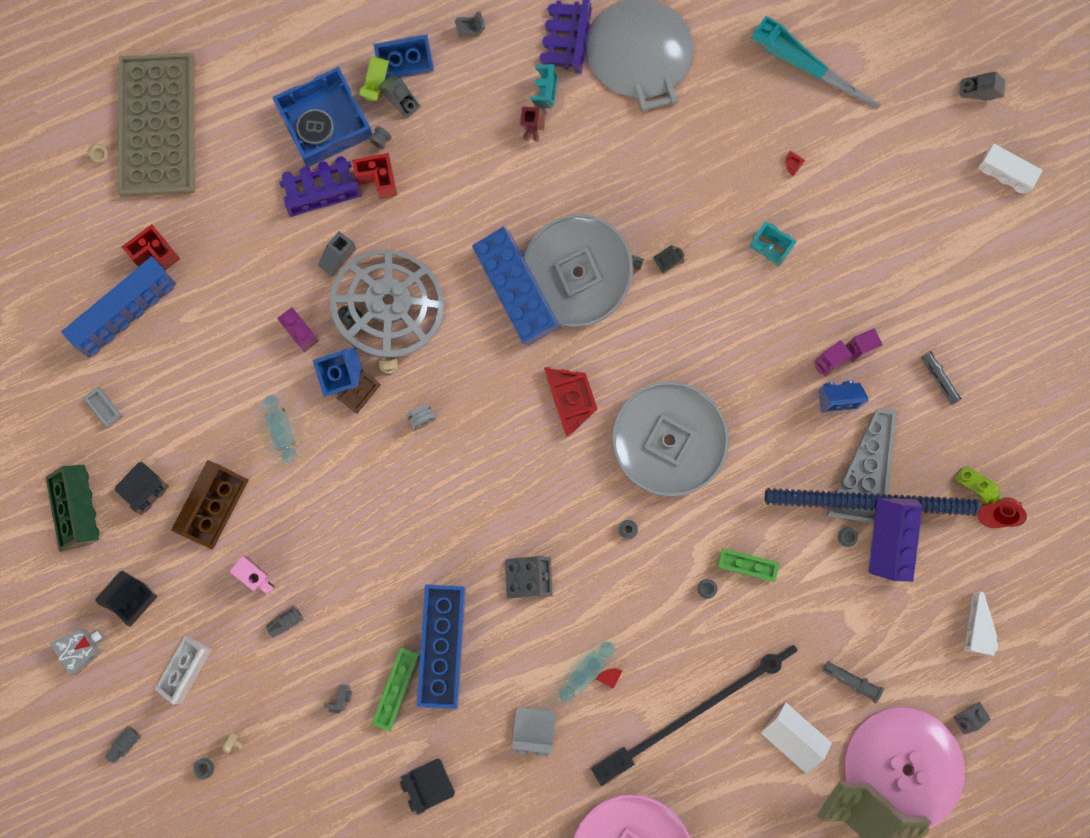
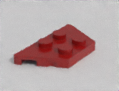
[544,367,598,438]

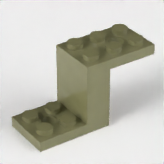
[817,782,932,838]

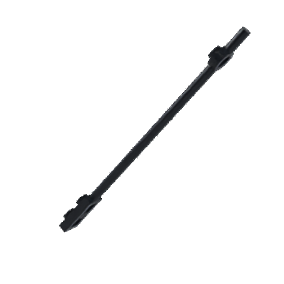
[590,645,798,787]

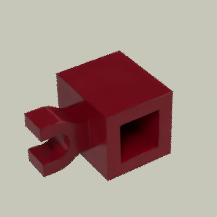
[520,107,546,142]

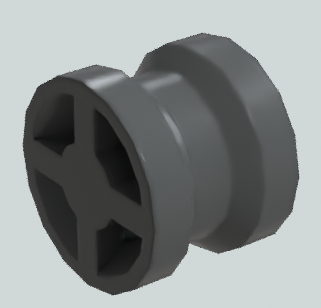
[368,126,392,149]

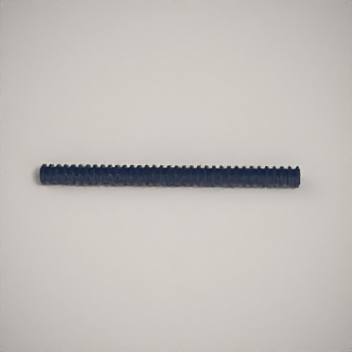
[764,488,980,516]

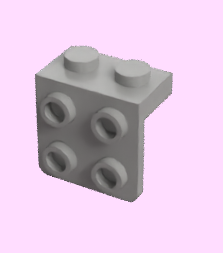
[512,707,556,757]

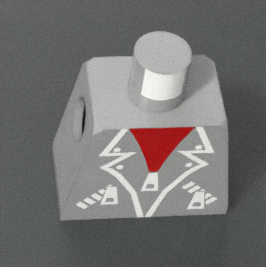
[50,629,105,675]

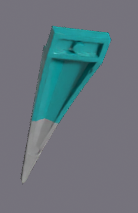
[751,16,880,109]

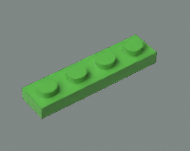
[372,647,420,731]

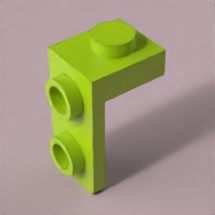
[359,56,389,102]
[955,466,1001,506]

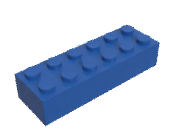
[472,226,561,346]
[61,256,176,358]
[417,584,466,709]

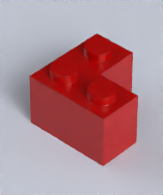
[352,153,398,199]
[121,224,180,270]

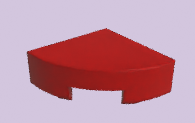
[786,151,805,177]
[596,669,622,689]

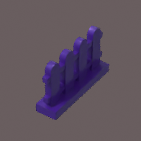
[539,0,592,74]
[279,156,361,217]

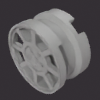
[406,404,437,430]

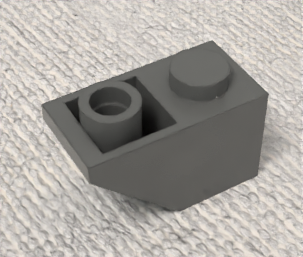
[960,71,1005,101]
[379,75,421,118]
[318,231,356,277]

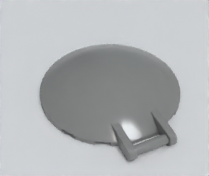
[586,0,694,113]

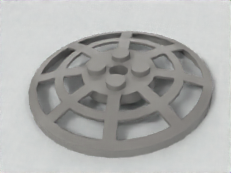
[330,250,444,358]

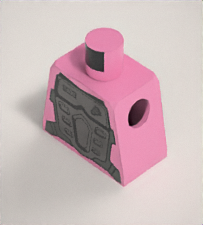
[229,555,275,595]

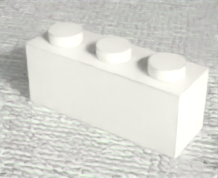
[978,144,1043,195]

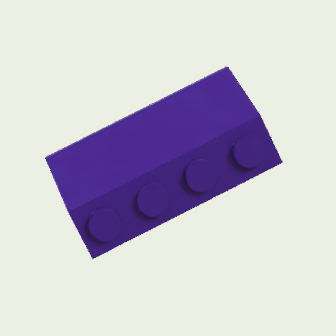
[868,497,923,582]

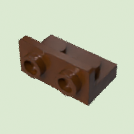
[336,369,381,414]

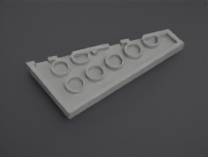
[826,409,896,524]

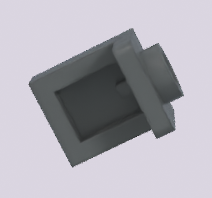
[455,12,485,37]
[323,685,352,714]
[954,702,991,734]

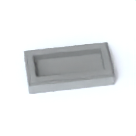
[83,387,123,428]

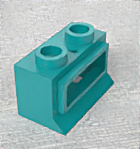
[530,65,558,108]
[749,221,797,266]

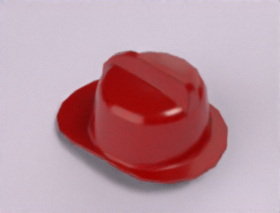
[978,497,1027,528]

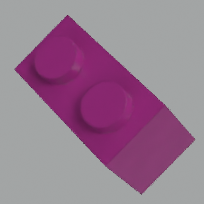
[277,307,319,352]
[845,328,883,363]
[814,340,852,377]

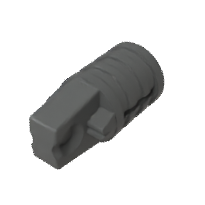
[266,605,304,637]
[105,726,141,763]

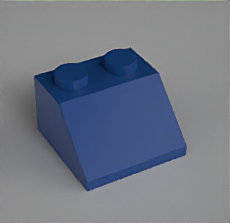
[312,348,361,397]
[818,381,869,412]

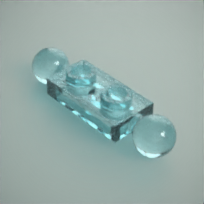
[264,395,297,464]
[559,642,615,702]

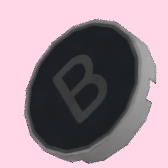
[297,109,334,146]

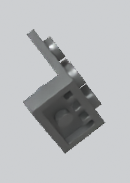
[505,556,552,598]

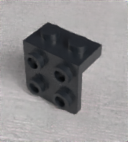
[115,462,169,515]
[95,571,158,627]
[400,758,455,815]

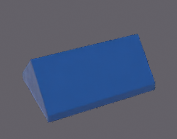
[373,34,434,80]

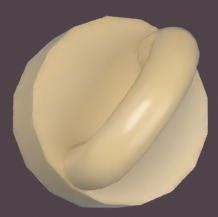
[88,143,108,163]
[378,358,398,374]
[222,732,243,754]

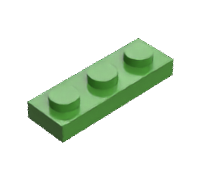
[717,548,779,582]

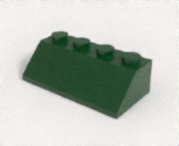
[46,465,99,552]

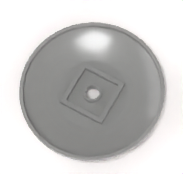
[524,214,633,327]
[612,382,729,497]

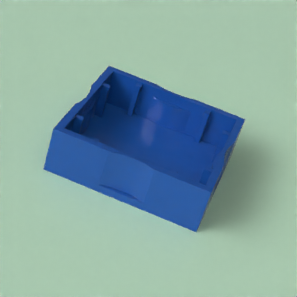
[272,67,372,167]

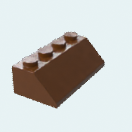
[171,460,249,550]

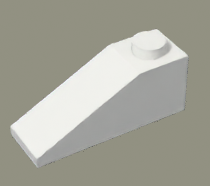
[964,592,998,656]

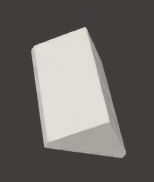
[155,635,212,705]
[760,702,832,774]

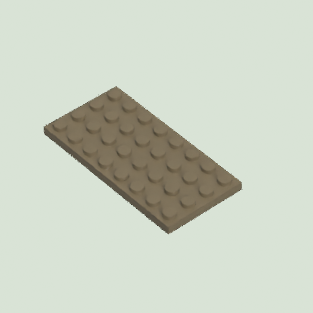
[118,53,195,197]

